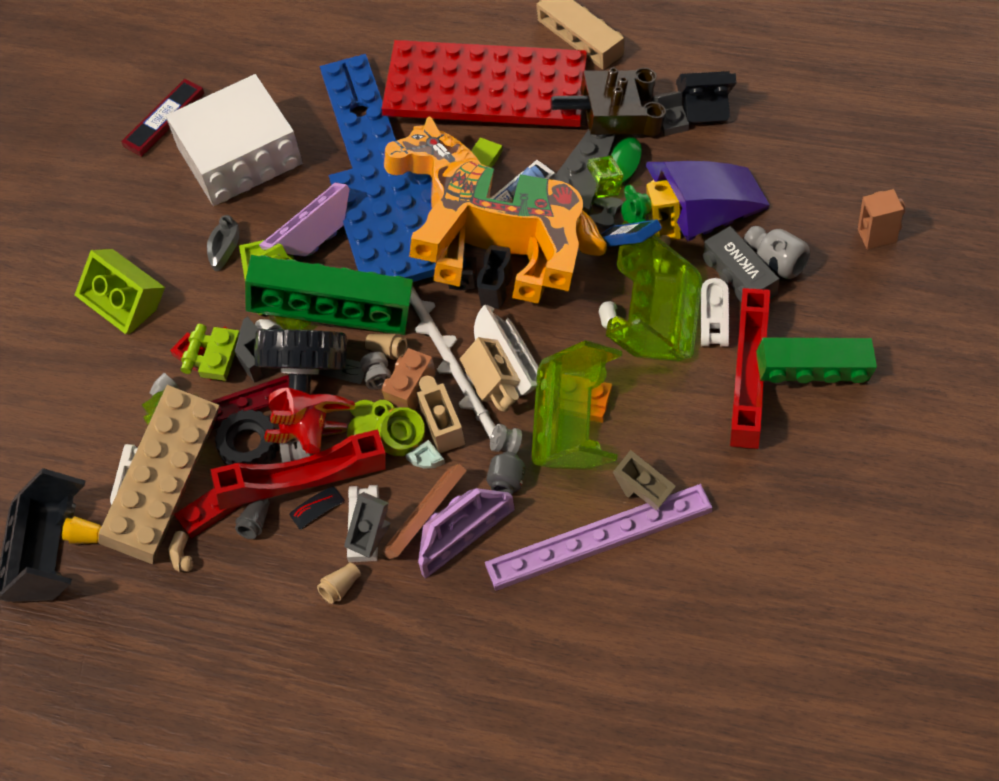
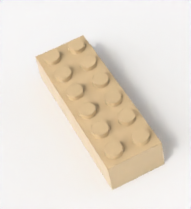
[99,385,219,564]

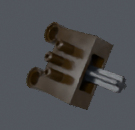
[550,68,666,136]

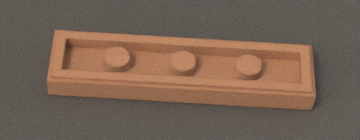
[382,464,467,559]

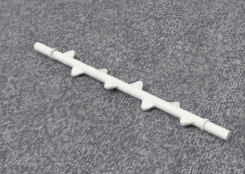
[410,286,495,438]

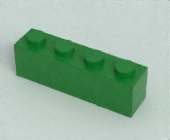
[756,338,877,383]

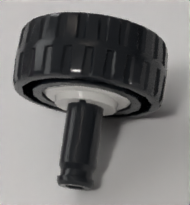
[254,329,347,395]

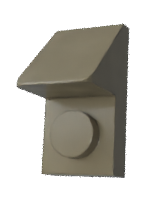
[613,450,676,510]

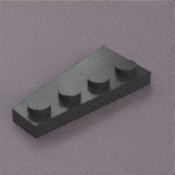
[552,130,617,215]

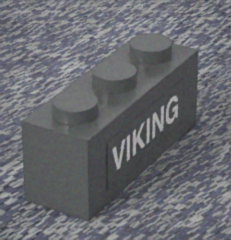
[703,226,779,302]

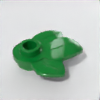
[621,185,652,224]

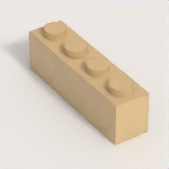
[537,0,624,70]

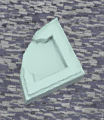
[406,440,445,469]

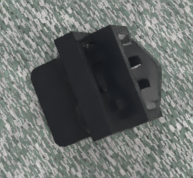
[676,71,737,123]

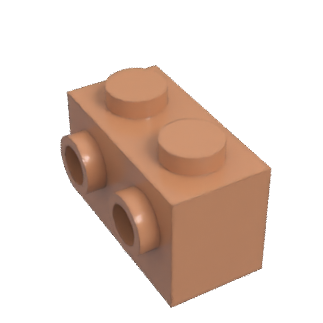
[858,189,905,250]
[382,348,436,410]

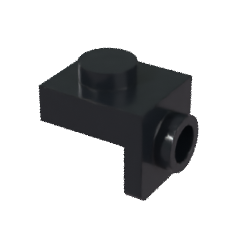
[448,257,477,291]

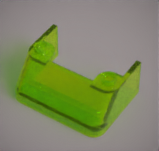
[532,340,622,469]

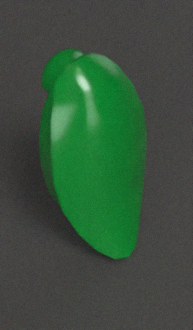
[609,137,642,187]

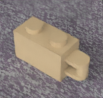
[460,337,521,412]
[417,376,465,453]

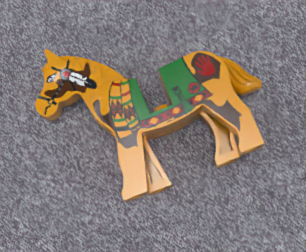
[384,117,607,304]

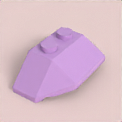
[259,183,349,256]
[418,488,515,579]

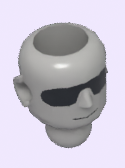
[744,226,810,279]

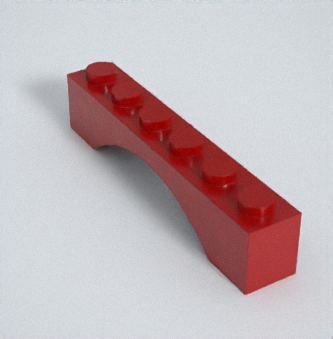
[730,288,770,449]
[210,429,385,510]

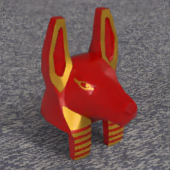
[264,387,355,454]

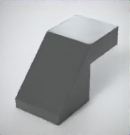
[235,317,263,383]

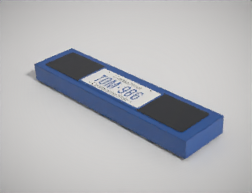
[600,219,662,247]

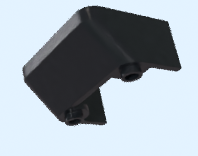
[0,468,86,602]

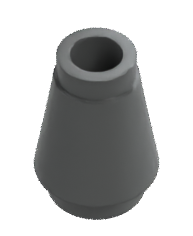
[235,499,270,539]

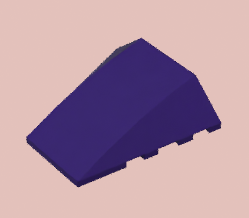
[646,161,770,242]

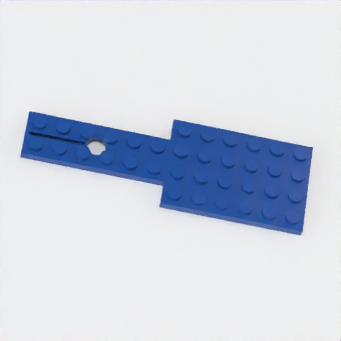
[320,54,467,282]

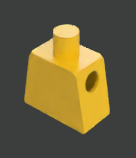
[646,180,681,243]

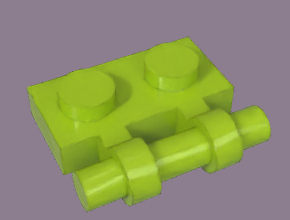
[181,324,240,381]

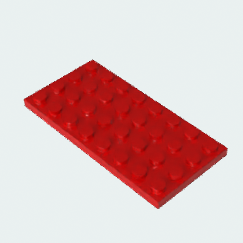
[382,40,587,127]

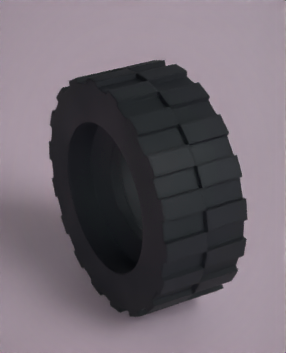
[215,410,279,465]

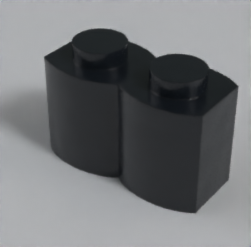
[477,245,513,309]

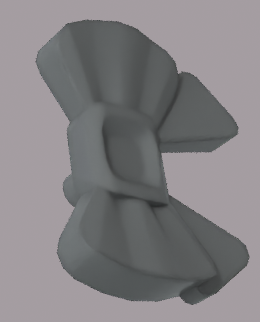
[590,196,623,229]

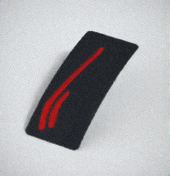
[289,486,345,530]

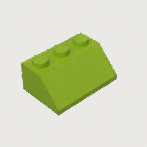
[75,249,165,335]

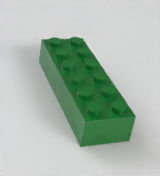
[245,255,413,335]

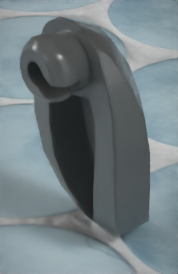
[207,215,239,271]

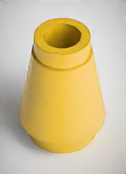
[62,516,102,544]

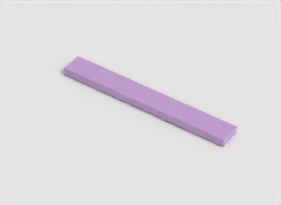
[485,484,712,591]

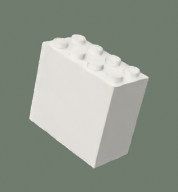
[166,74,303,206]

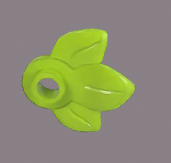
[347,400,395,437]

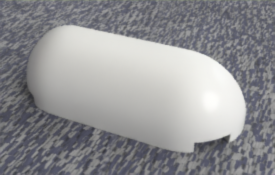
[474,305,542,396]

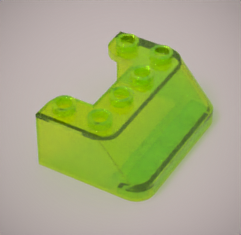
[606,234,702,361]

